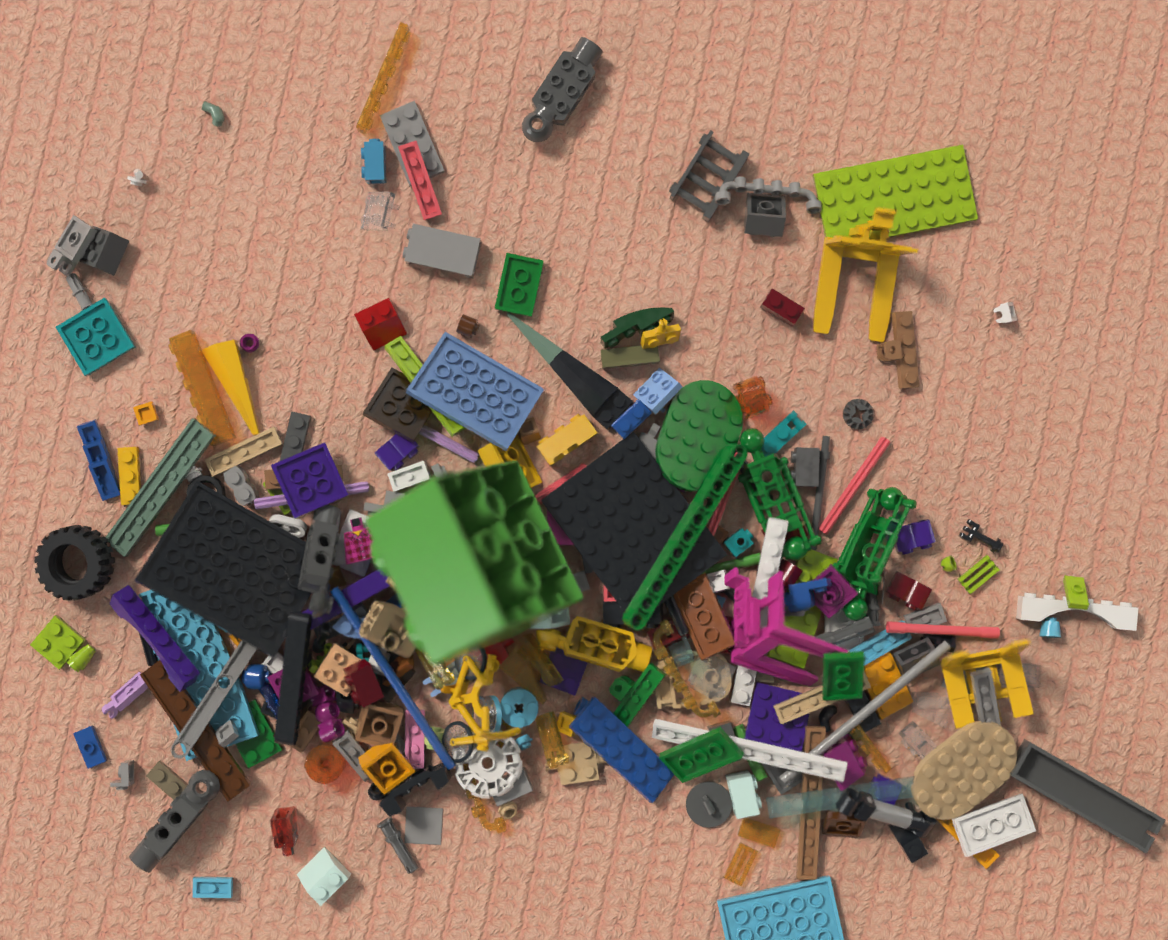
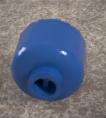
[242,664,272,690]

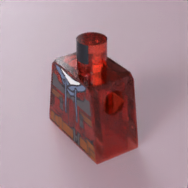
[270,806,298,856]

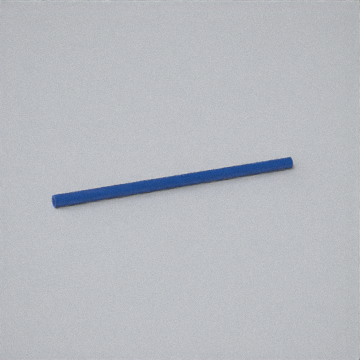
[330,586,456,770]

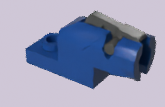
[783,578,832,616]

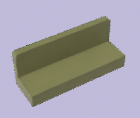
[600,346,660,369]

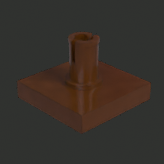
[822,810,867,837]

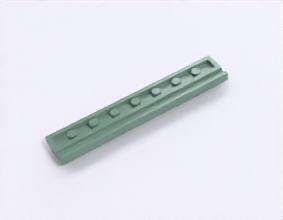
[106,418,216,557]

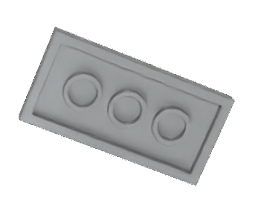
[380,101,445,186]

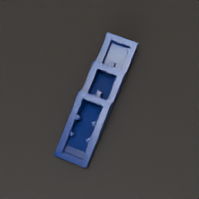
[77,419,120,501]

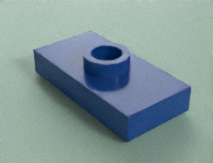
[73,725,107,769]

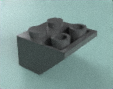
[80,226,129,276]

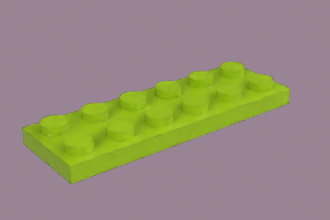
[767,549,838,669]

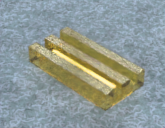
[723,842,758,886]

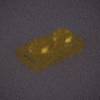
[737,817,781,848]

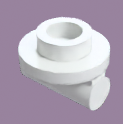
[127,169,147,186]

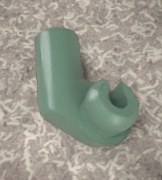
[202,101,225,127]

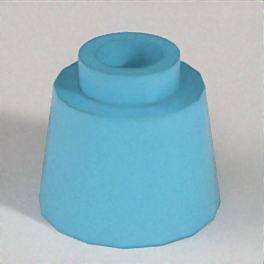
[1039,617,1061,638]

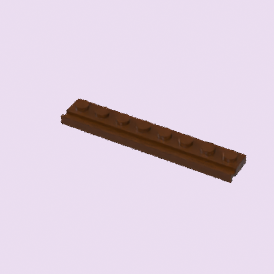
[140,660,252,802]

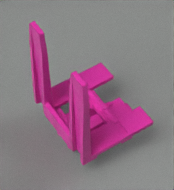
[724,567,850,686]

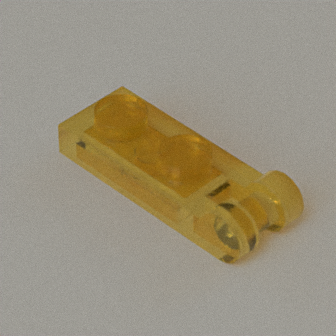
[415,647,455,690]
[535,711,569,769]

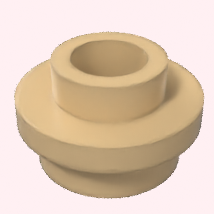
[498,801,517,819]

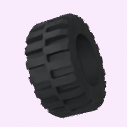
[34,525,115,601]

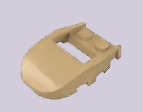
[651,651,732,709]

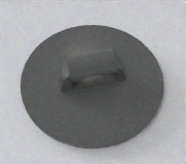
[686,782,732,828]

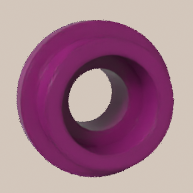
[240,333,259,353]

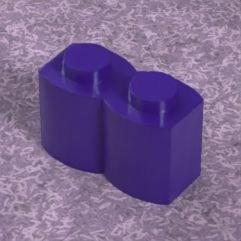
[375,434,419,471]
[895,519,936,555]

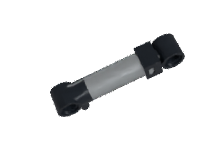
[836,788,937,838]

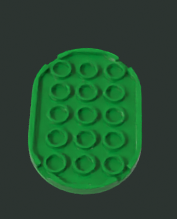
[655,380,743,492]

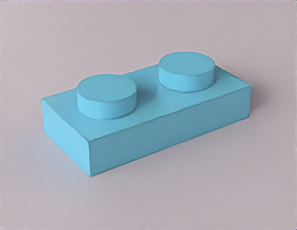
[192,877,233,898]

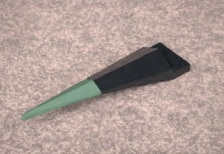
[507,312,633,430]

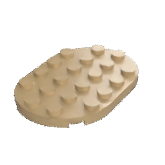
[911,721,1017,820]

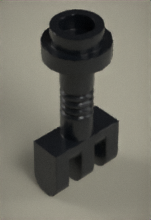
[958,519,1004,553]

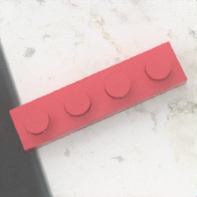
[398,140,442,220]

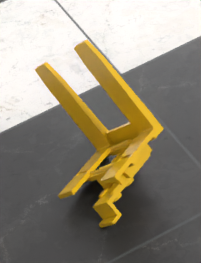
[813,208,918,342]
[940,640,1034,729]

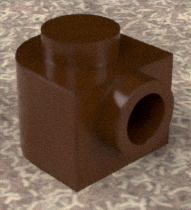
[456,314,480,338]

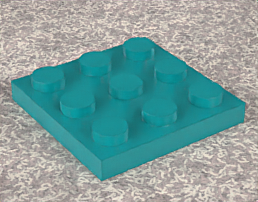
[56,297,136,377]

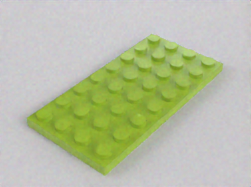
[813,145,978,238]

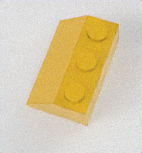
[477,433,542,488]

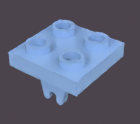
[633,368,682,414]

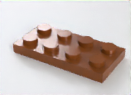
[673,573,735,661]

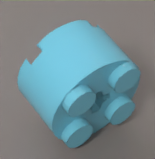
[500,687,539,728]

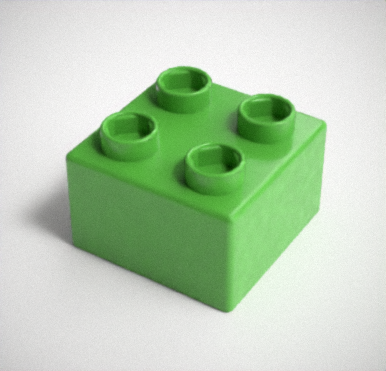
[365,461,583,665]

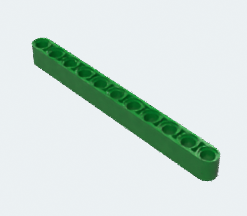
[623,443,748,630]

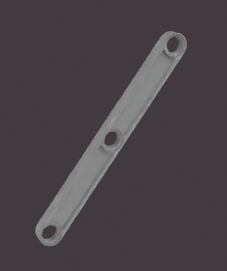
[171,641,257,758]

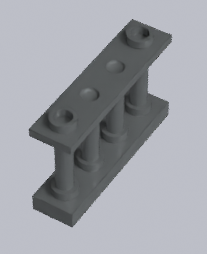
[669,130,750,222]

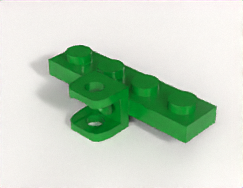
[609,663,666,727]

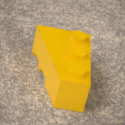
[536,414,597,466]

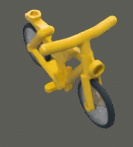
[441,648,521,763]

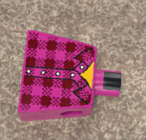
[344,517,373,564]

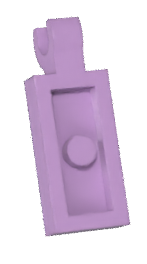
[102,671,148,719]

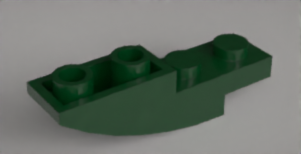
[600,307,674,349]

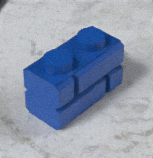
[611,399,652,439]

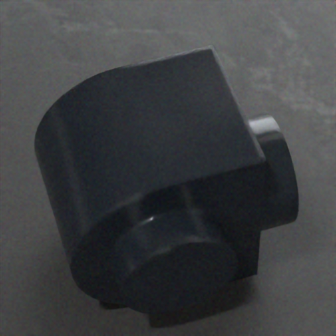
[336,690,360,714]

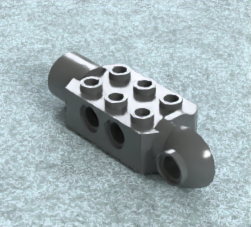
[129,770,220,873]

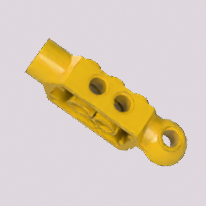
[536,616,652,672]

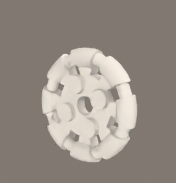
[454,730,523,799]

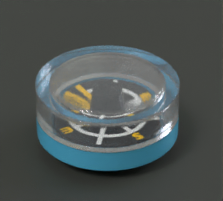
[472,695,502,732]

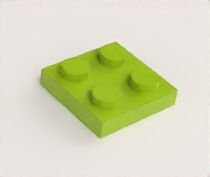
[30,615,86,670]

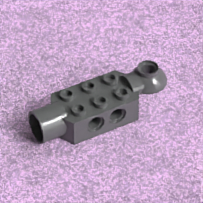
[522,37,603,142]
[298,505,342,618]

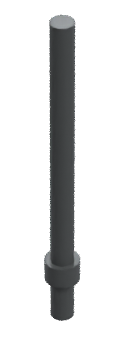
[810,436,830,551]

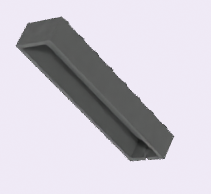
[1010,739,1165,854]

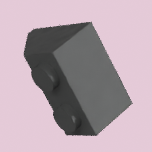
[744,193,786,237]

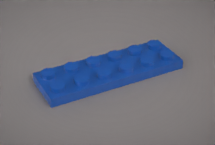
[569,697,674,803]

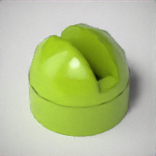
[940,556,957,572]

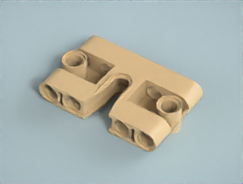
[359,577,416,658]

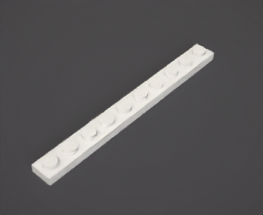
[731,517,788,706]
[652,719,847,782]

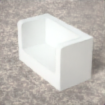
[387,461,431,492]

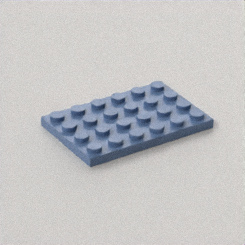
[406,332,544,451]

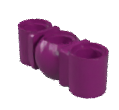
[310,684,345,743]

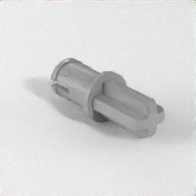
[66,273,93,311]

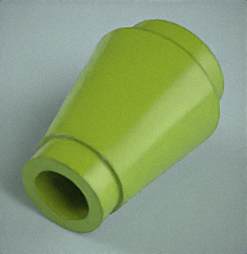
[67,644,96,672]

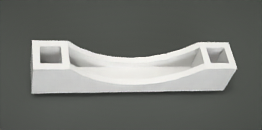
[1016,593,1138,631]

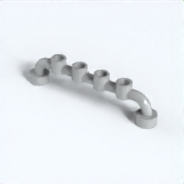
[715,176,822,214]

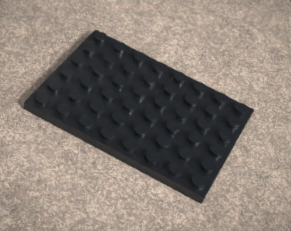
[541,432,727,623]
[135,481,312,658]

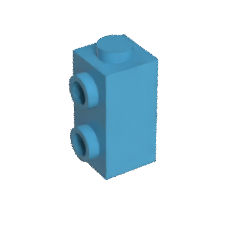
[361,139,386,184]

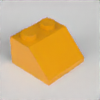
[358,743,415,795]

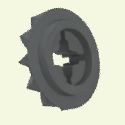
[843,399,874,429]

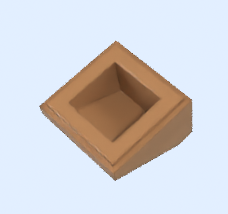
[519,417,541,445]

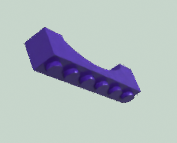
[109,585,200,692]

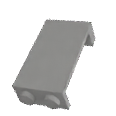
[402,224,482,279]

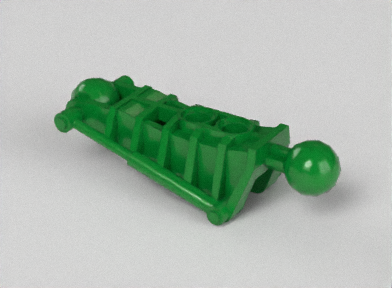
[738,428,822,561]
[833,487,917,621]

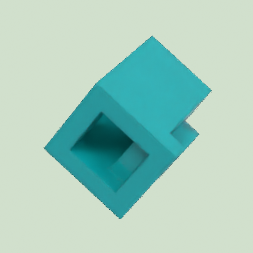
[723,528,754,557]

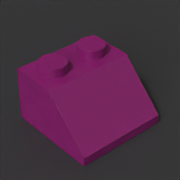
[822,734,867,791]

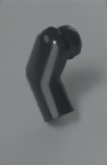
[818,705,837,732]

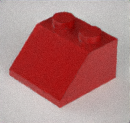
[354,298,408,351]

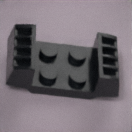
[379,763,452,817]

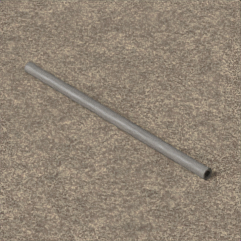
[780,641,951,784]

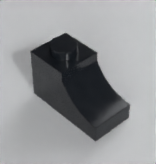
[888,824,928,863]

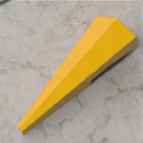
[202,339,260,436]

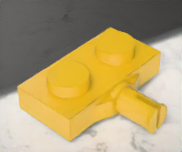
[640,319,681,349]

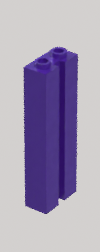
[302,569,389,630]

